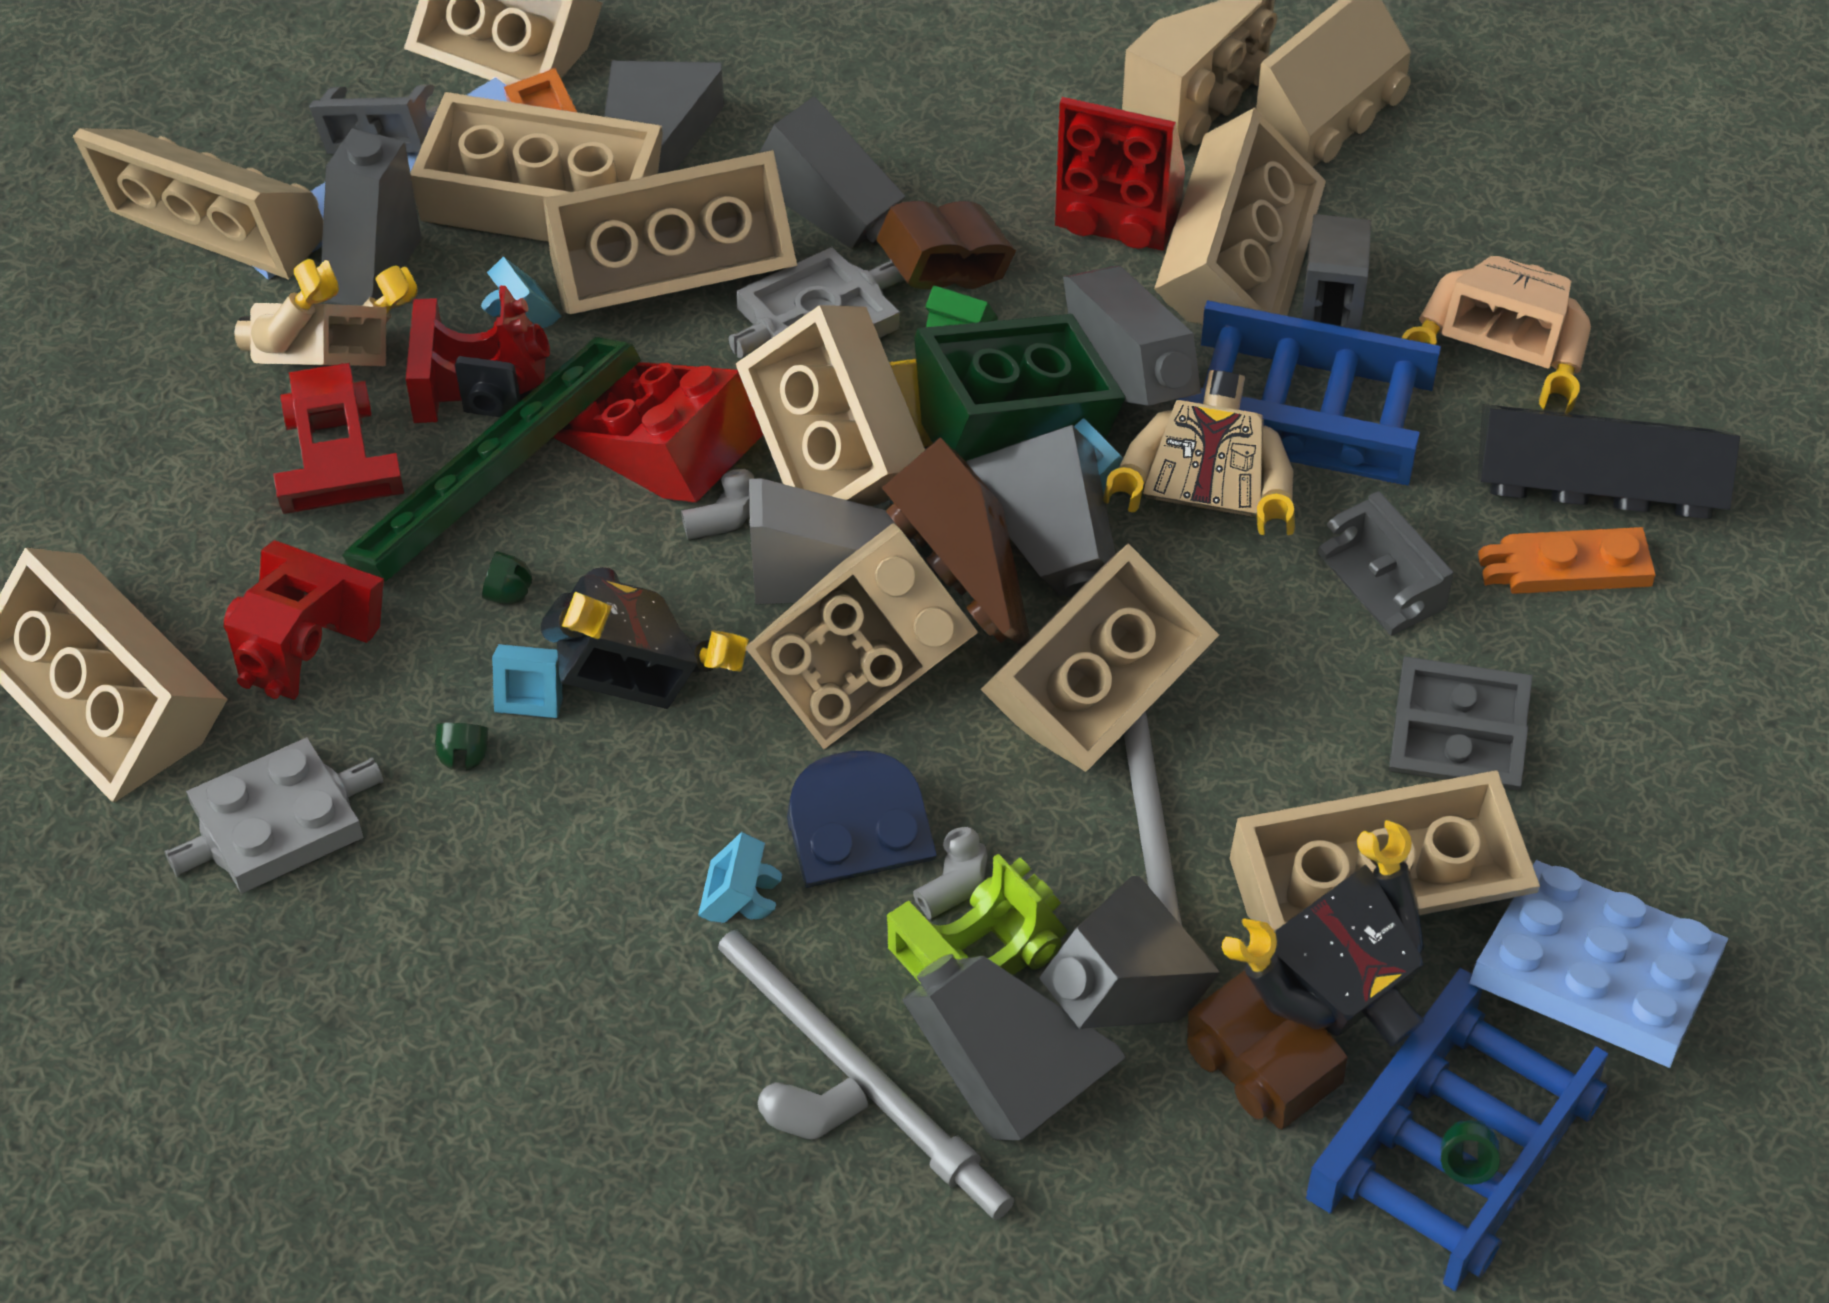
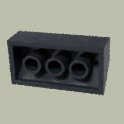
[1478,404,1740,519]

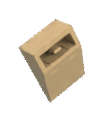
[1122,0,1277,151]
[745,523,978,749]

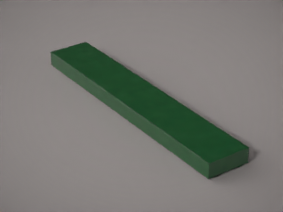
[342,337,641,582]

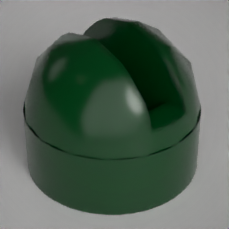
[482,551,533,605]
[435,723,489,771]
[1441,1120,1500,1185]

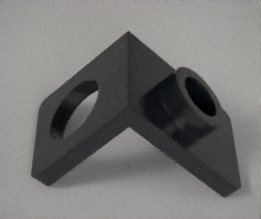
[455,356,533,418]

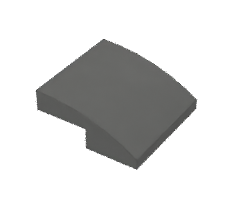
[1389,656,1533,791]

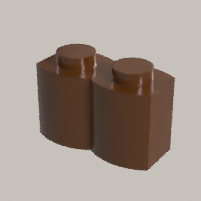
[876,201,1016,290]
[1187,970,1347,1130]

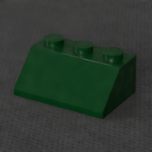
[914,314,1126,461]

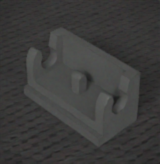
[309,84,439,154]
[1318,491,1454,636]

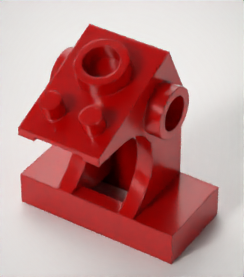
[406,285,550,423]
[273,363,404,514]
[224,540,384,700]

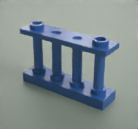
[1175,300,1441,486]
[1306,968,1609,1291]

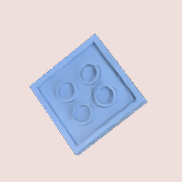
[1469,860,1729,1068]

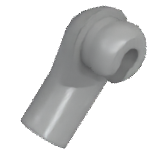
[681,469,754,540]
[913,827,988,920]
[758,1078,868,1140]

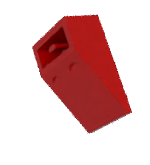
[1055,97,1185,251]
[553,362,764,503]

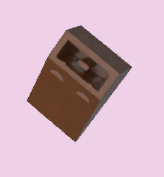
[882,437,1030,647]

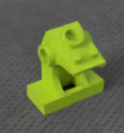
[887,854,1068,984]

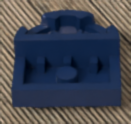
[787,751,937,888]

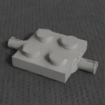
[729,247,905,358]
[165,737,384,894]

